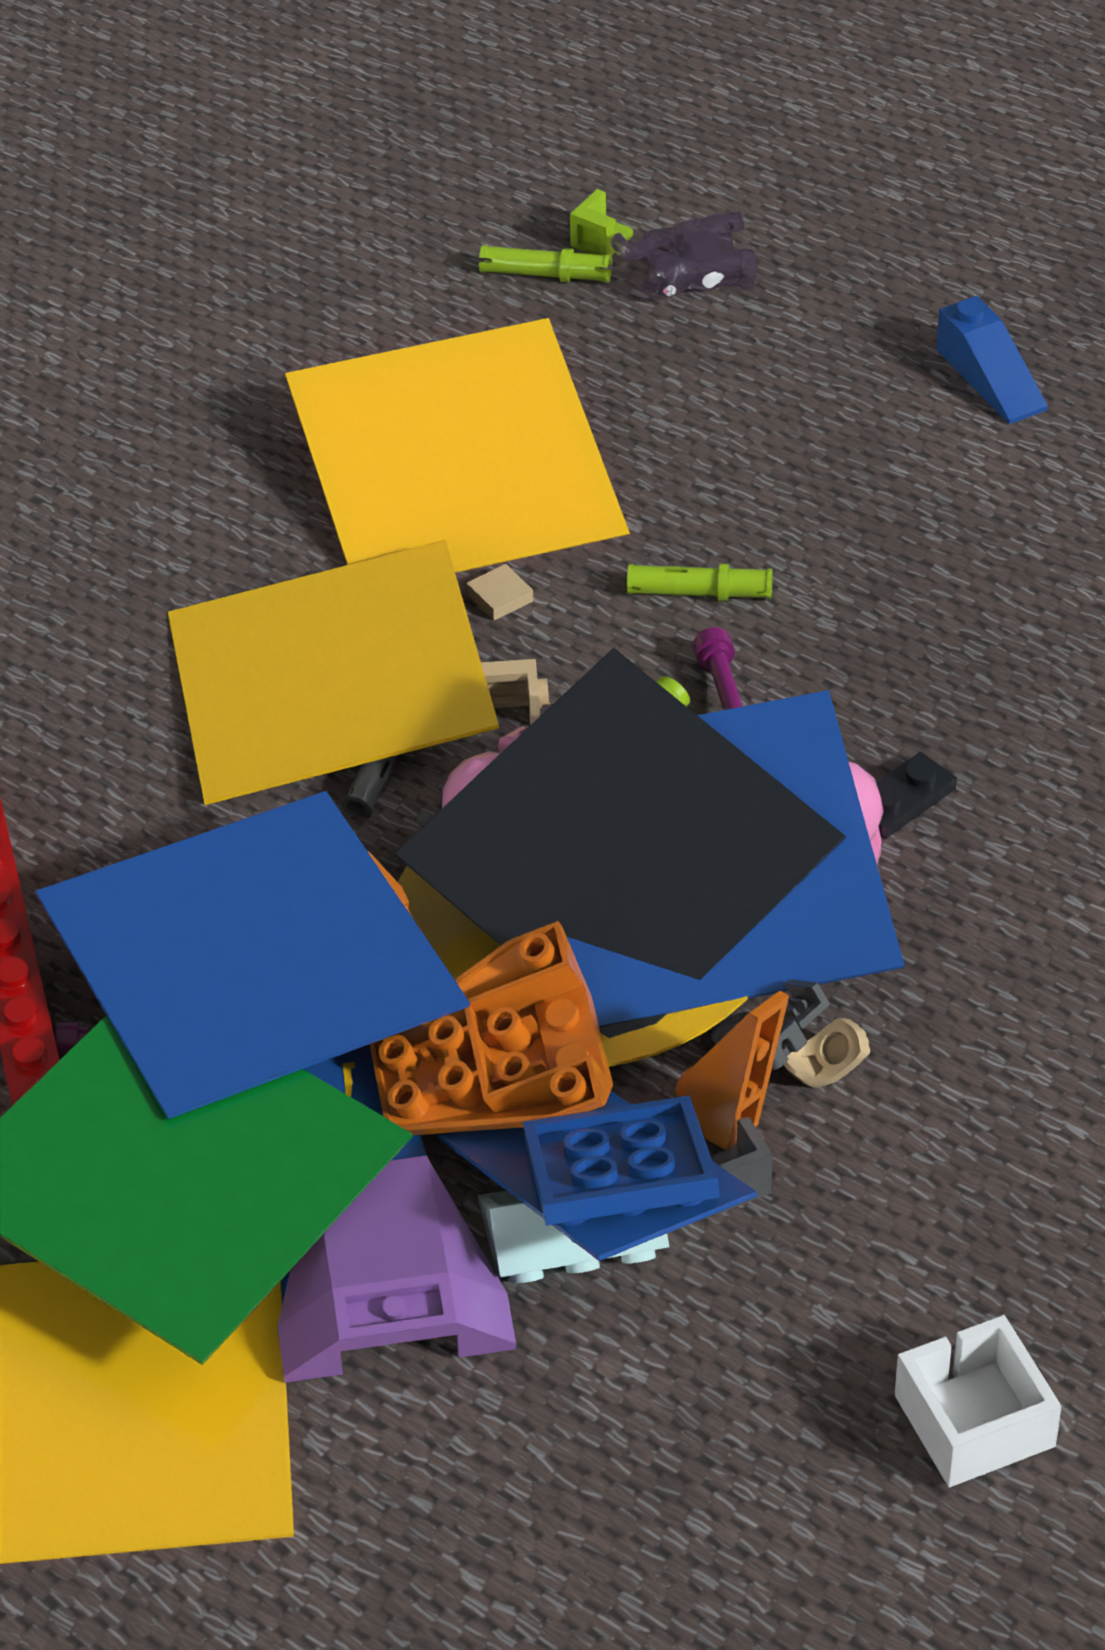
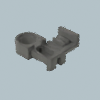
[712,979,830,1070]

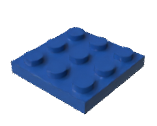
[523,1095,720,1226]

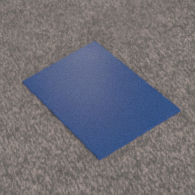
[436,1091,757,1261]

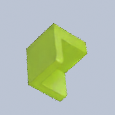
[570,189,633,255]

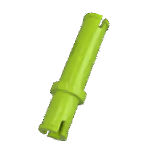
[479,245,612,283]
[627,563,773,602]

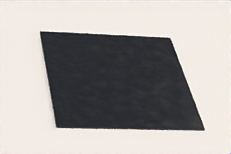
[395,647,846,1038]

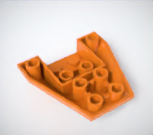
[370,921,613,1135]

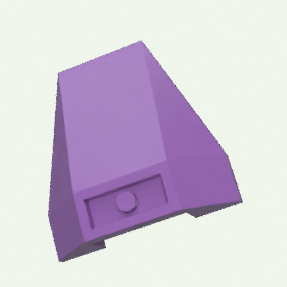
[277,1156,516,1383]

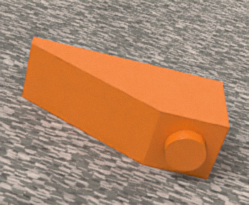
[675,991,789,1150]

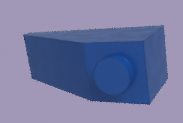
[936,295,1048,424]

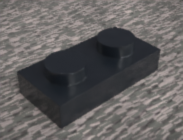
[876,751,957,839]

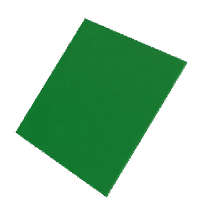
[0,1015,413,1365]

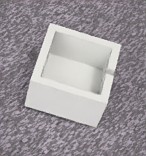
[895,1315,1061,1488]

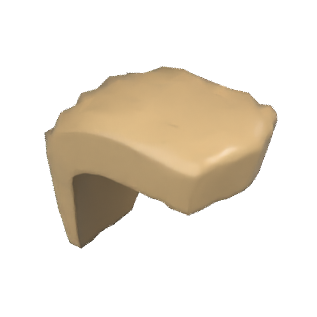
[784,1018,870,1088]

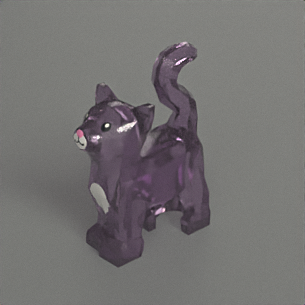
[610,212,757,297]

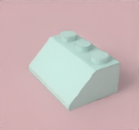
[477,1190,669,1283]

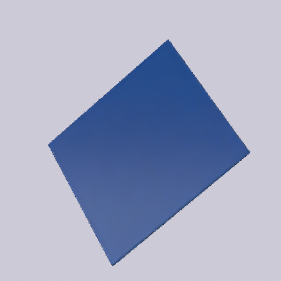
[567,690,905,1027]
[35,791,470,1119]

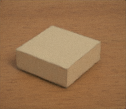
[466,564,533,620]

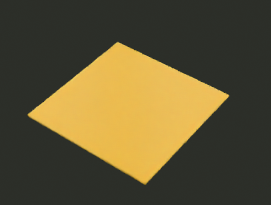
[285,318,630,573]
[168,540,500,805]
[0,1261,294,1564]

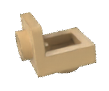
[481,659,549,725]

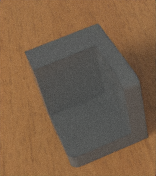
[711,1116,773,1213]

